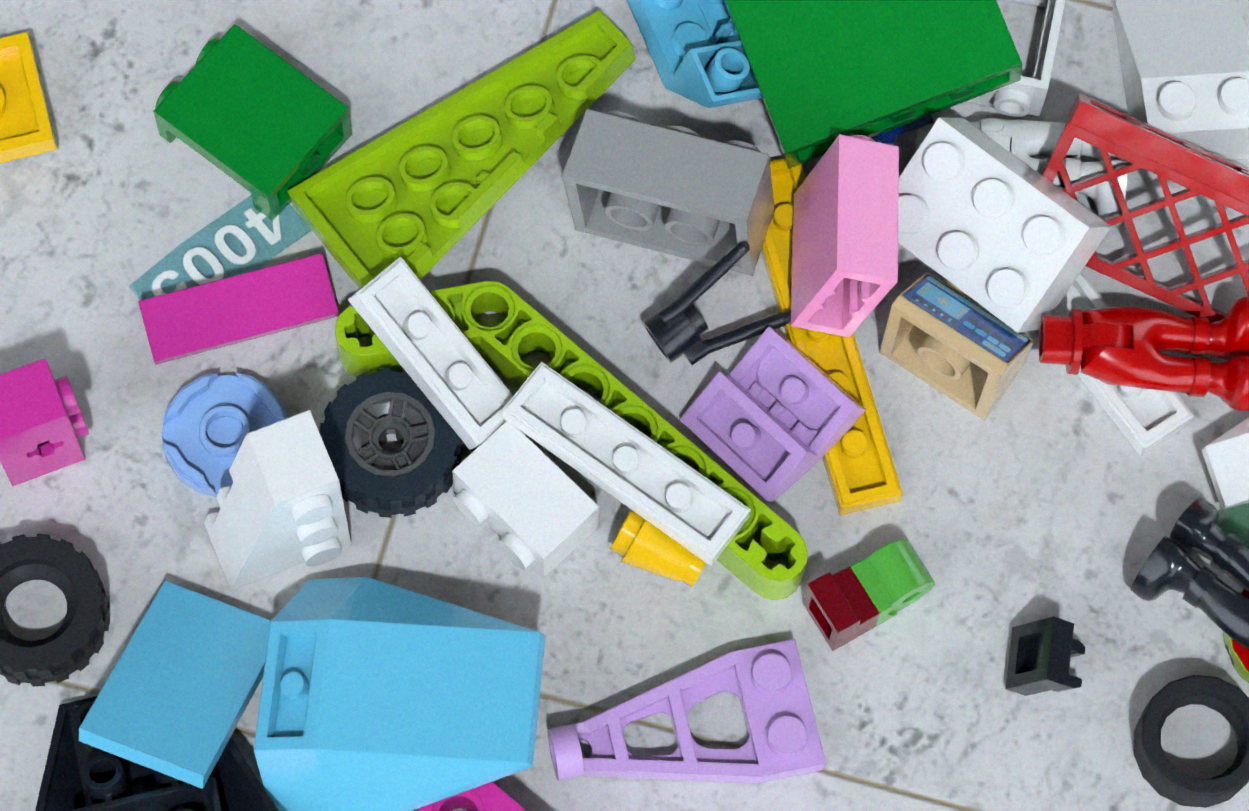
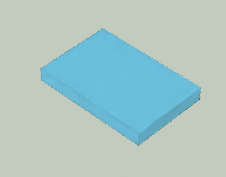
[79,580,271,789]

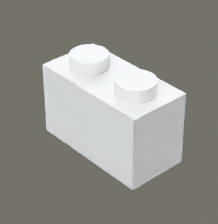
[452,421,599,578]

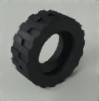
[0,534,110,687]

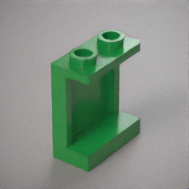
[153,24,352,222]

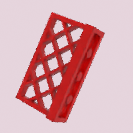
[1041,93,1249,323]

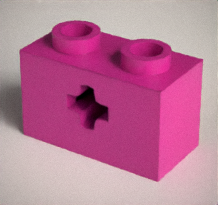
[0,358,89,487]

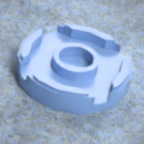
[162,373,287,497]

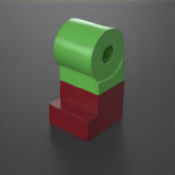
[802,539,935,651]

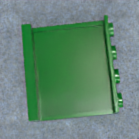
[725,0,1022,169]

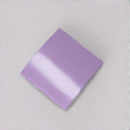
[679,326,866,502]

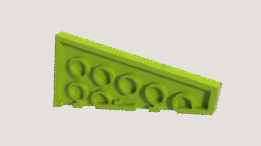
[287,10,636,290]

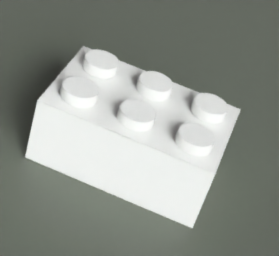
[898,117,1111,333]

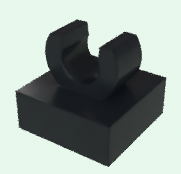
[1005,616,1086,696]

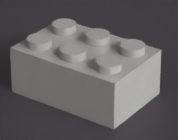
[563,109,775,276]

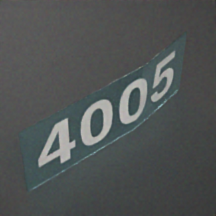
[129,196,312,300]

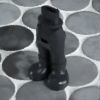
[1130,497,1249,650]

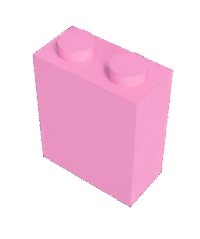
[790,134,899,337]

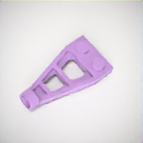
[547,639,826,783]

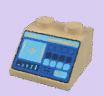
[879,272,1034,421]

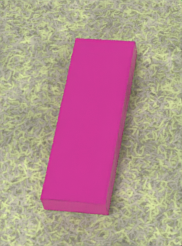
[138,253,339,365]

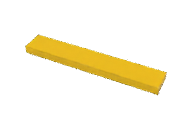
[761,158,903,516]

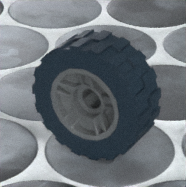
[319,368,463,518]

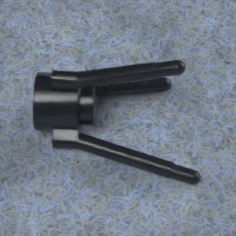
[642,241,791,365]

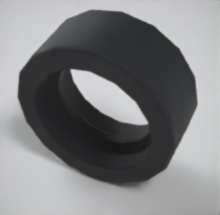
[1134,675,1249,808]

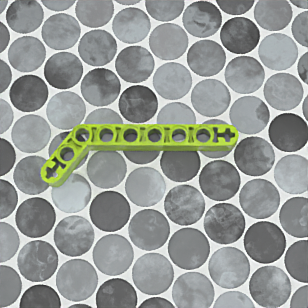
[335,281,808,600]

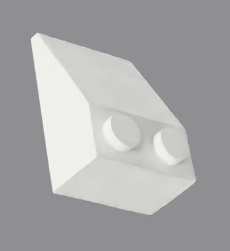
[1112,0,1249,160]

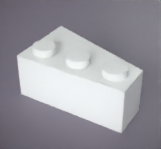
[204,410,351,591]

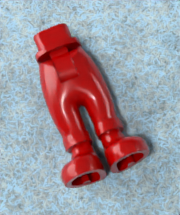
[1039,296,1249,411]

